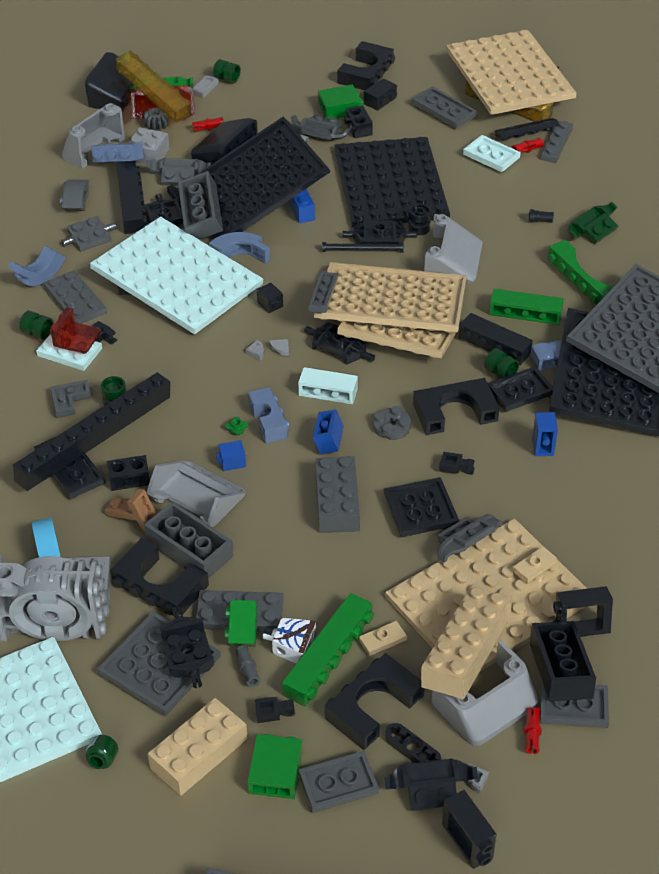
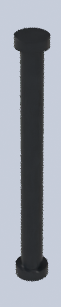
[322,242,404,252]

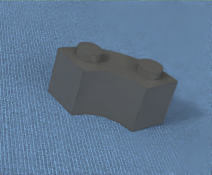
[60,179,89,210]

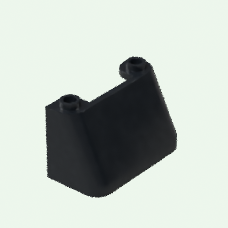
[85,52,146,112]
[191,118,258,165]

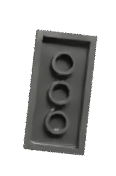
[178,171,223,239]
[315,456,360,533]
[144,501,233,578]

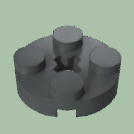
[373,406,411,440]

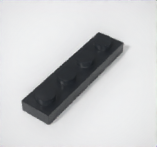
[495,118,558,140]

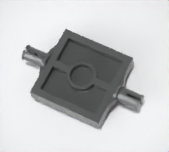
[61,216,117,252]

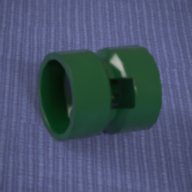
[213,59,241,83]
[19,310,54,340]
[484,348,519,378]
[101,376,126,406]

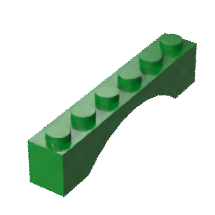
[548,240,614,305]

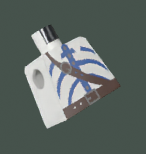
[263,618,316,664]

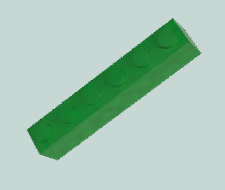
[282,593,374,707]

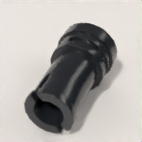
[529,209,554,222]

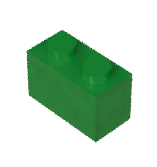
[225,600,258,647]

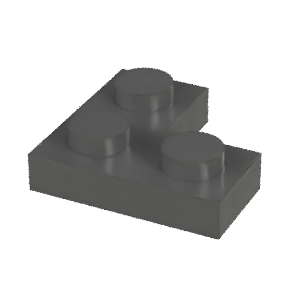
[51,380,91,417]

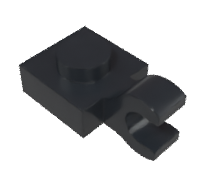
[86,321,117,344]
[439,452,475,475]
[255,697,295,723]

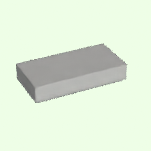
[190,75,219,98]

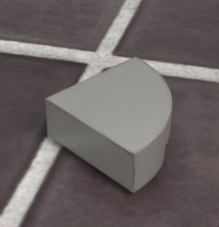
[246,339,264,361]
[270,339,289,356]
[467,763,489,794]

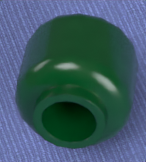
[85,735,119,769]

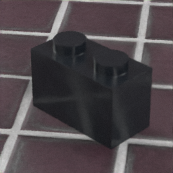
[364,78,397,111]

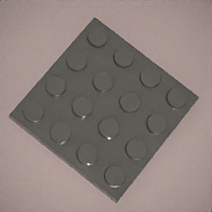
[97,611,221,716]

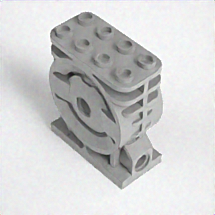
[0,554,109,642]

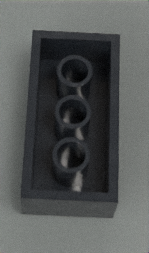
[530,621,596,701]

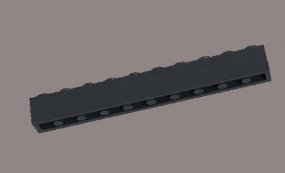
[13,372,170,491]

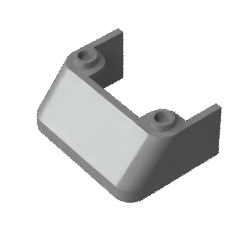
[432,640,538,746]

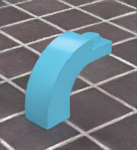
[31,518,60,557]

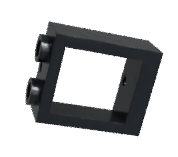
[552,586,613,637]
[442,789,497,869]

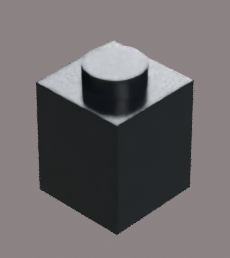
[257,283,283,313]

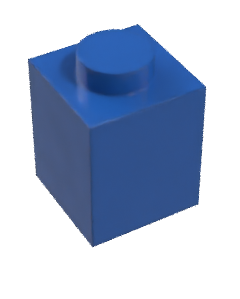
[216,440,246,471]

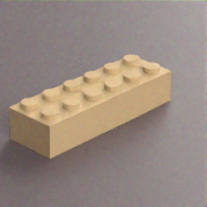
[421,586,511,700]

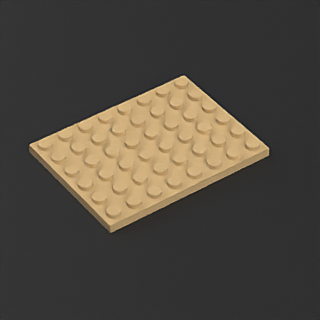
[446,30,577,115]
[314,262,467,333]
[385,518,587,672]

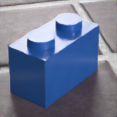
[289,189,315,224]
[313,409,344,454]
[532,412,558,456]

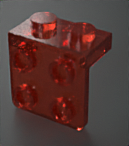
[50,307,101,354]

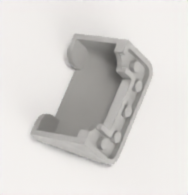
[62,103,125,169]

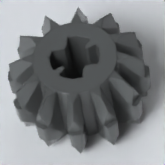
[144,107,170,131]

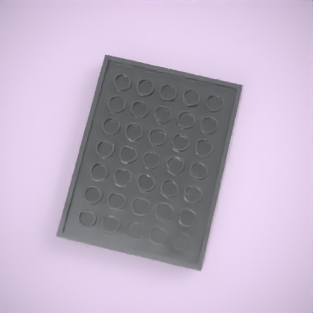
[566,264,659,393]

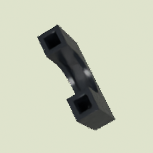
[337,41,395,90]
[413,378,499,435]
[111,538,209,616]
[325,653,425,750]

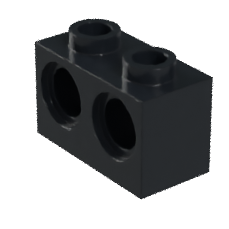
[344,105,373,139]
[107,455,150,491]

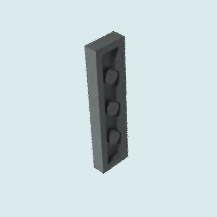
[541,120,573,163]
[308,271,338,314]

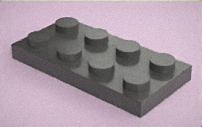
[411,86,477,128]
[43,270,107,326]
[196,590,283,631]

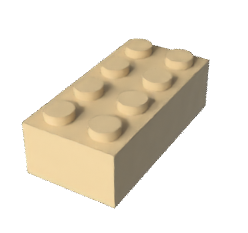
[148,698,248,796]

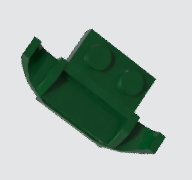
[567,202,618,245]

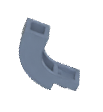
[209,232,270,264]
[8,246,66,286]

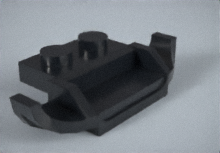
[384,758,478,811]

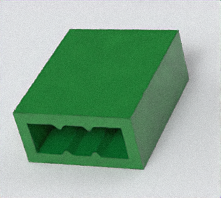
[318,85,364,119]
[248,734,303,799]

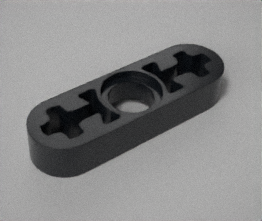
[385,723,441,763]

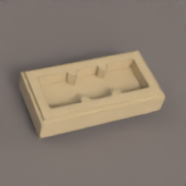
[513,547,558,584]
[359,621,407,656]

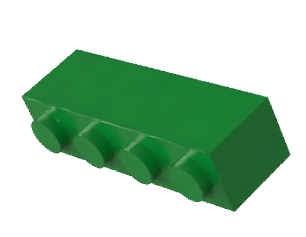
[489,288,564,325]

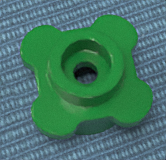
[225,417,248,435]

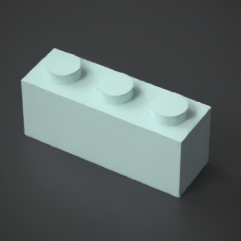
[298,367,358,404]

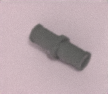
[235,645,261,687]

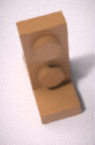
[104,489,157,533]

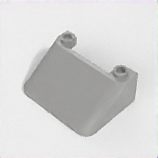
[424,214,482,283]
[146,460,246,527]

